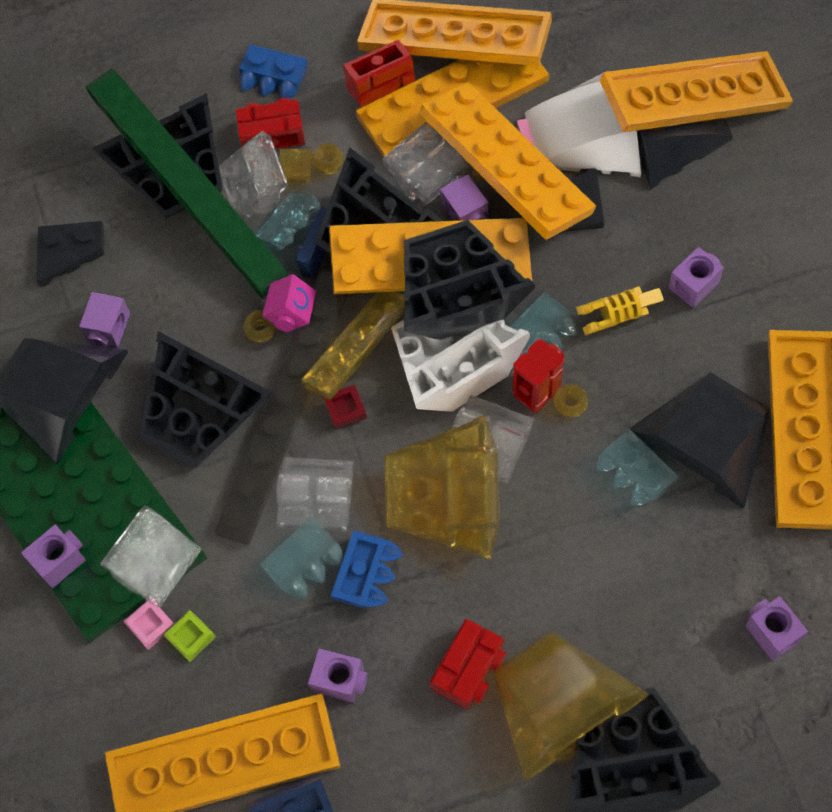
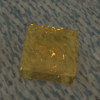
[278,149,313,183]

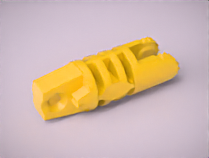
[576,286,664,336]

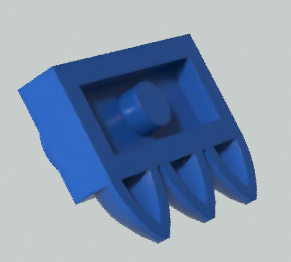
[239,45,308,99]
[331,530,403,610]

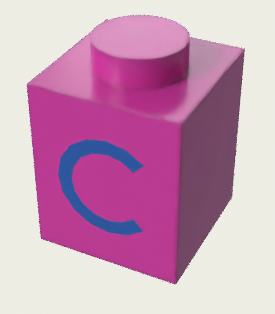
[262,274,316,333]

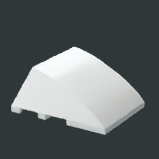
[524,71,641,177]
[391,320,530,412]

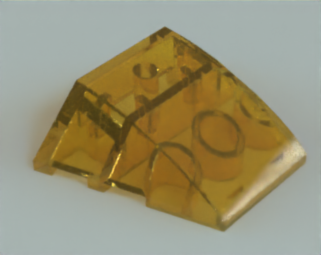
[384,415,500,559]
[492,632,648,781]

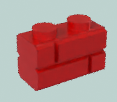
[343,40,415,107]
[236,98,306,154]
[512,339,565,413]
[429,619,507,710]

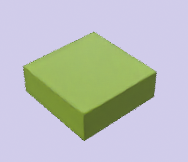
[164,610,216,662]

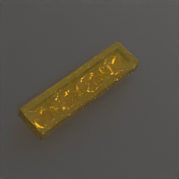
[301,291,405,400]

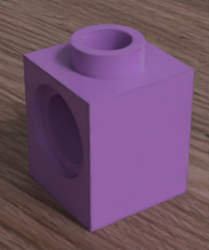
[440,174,488,221]
[668,247,724,308]
[79,292,130,348]
[21,525,86,588]
[745,596,808,661]
[308,648,368,703]

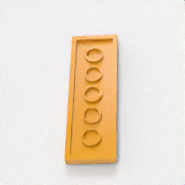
[357,0,552,66]
[599,51,793,133]
[356,59,549,163]
[419,82,596,240]
[329,218,532,294]
[767,330,832,530]
[105,693,341,812]

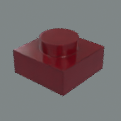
[323,384,367,430]

